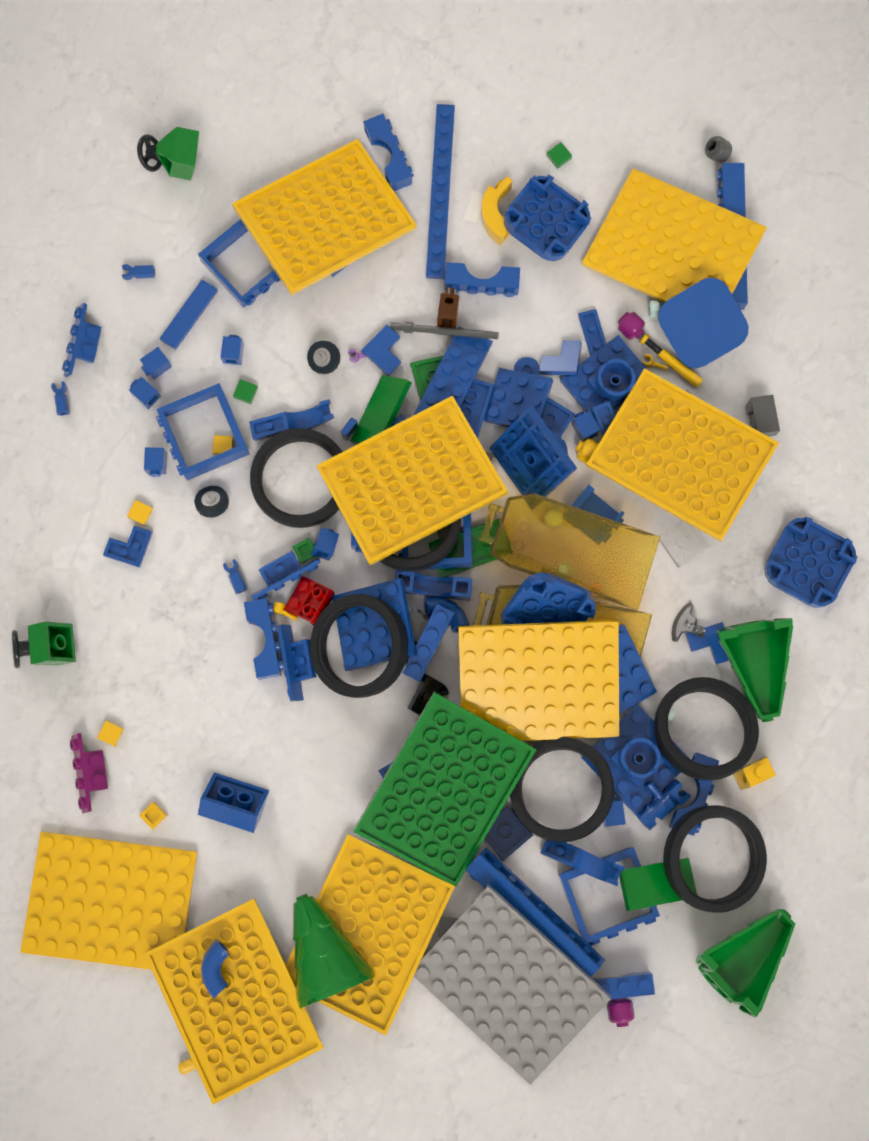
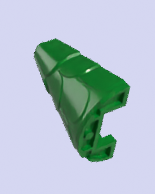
[716,618,793,722]
[293,894,375,1009]
[696,909,795,1017]

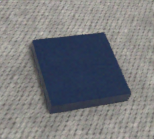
[485,805,533,861]

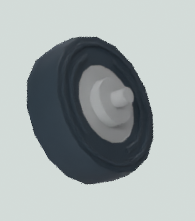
[307,340,341,374]
[194,486,229,518]

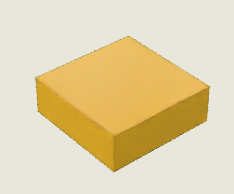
[212,435,234,455]
[127,500,153,526]
[97,721,124,747]
[139,802,168,830]

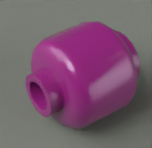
[617,312,645,340]
[607,998,635,1027]

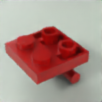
[284,576,335,626]

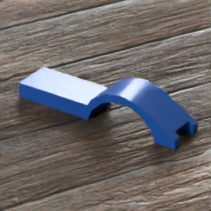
[249,399,334,441]
[540,840,625,886]

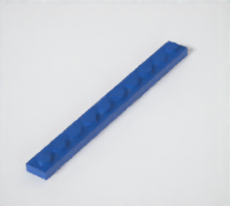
[426,104,455,279]

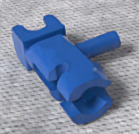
[636,780,691,831]

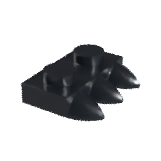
[407,674,449,716]

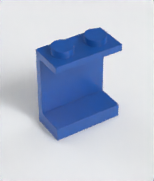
[564,485,625,545]

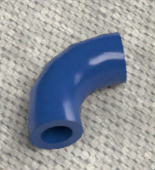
[424,597,470,633]
[201,939,230,998]

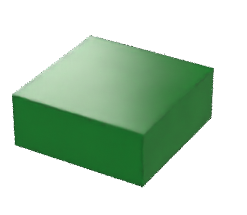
[546,142,572,169]
[233,379,258,404]
[292,538,316,564]

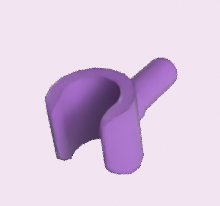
[348,349,366,363]

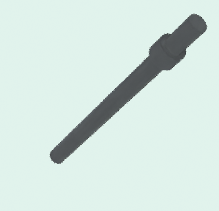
[390,322,499,340]

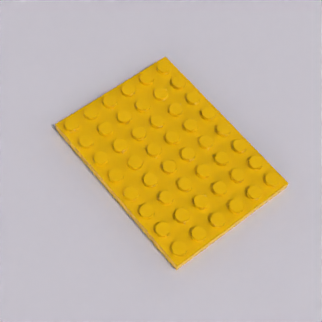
[232,139,417,296]
[582,168,767,303]
[586,368,779,542]
[316,396,508,565]
[458,620,619,741]
[20,832,198,970]
[286,834,455,1036]
[144,898,324,1105]

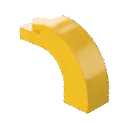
[481,176,513,246]

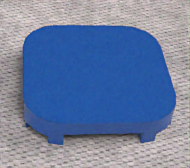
[504,174,592,261]
[658,278,749,368]
[764,517,858,608]
[501,572,596,624]

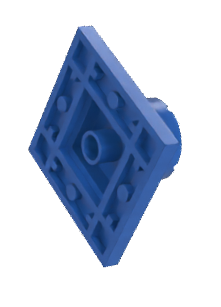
[560,335,646,423]
[489,405,577,509]
[581,704,691,816]

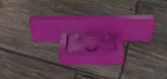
[70,733,108,814]

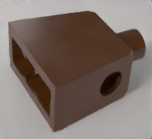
[437,288,459,336]

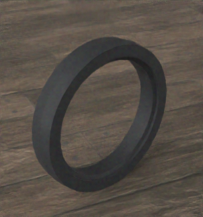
[250,428,343,528]
[380,518,461,572]
[310,594,408,698]
[654,677,759,781]
[510,737,614,842]
[663,805,767,913]

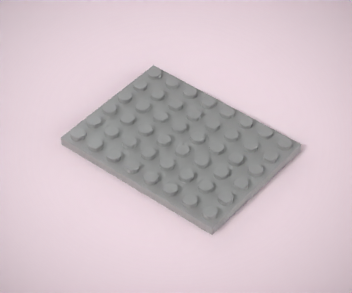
[414,885,611,1085]

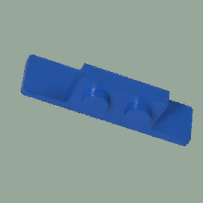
[62,303,102,377]
[251,551,321,600]
[277,624,317,701]

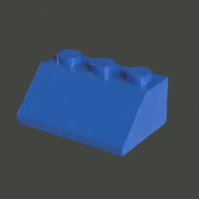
[198,772,269,833]

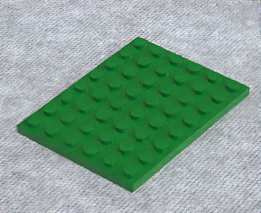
[353,692,536,887]

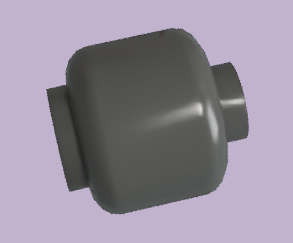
[705,136,732,163]

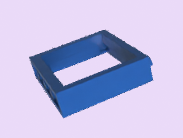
[198,219,281,308]
[156,383,250,481]
[399,513,472,569]
[558,847,660,946]

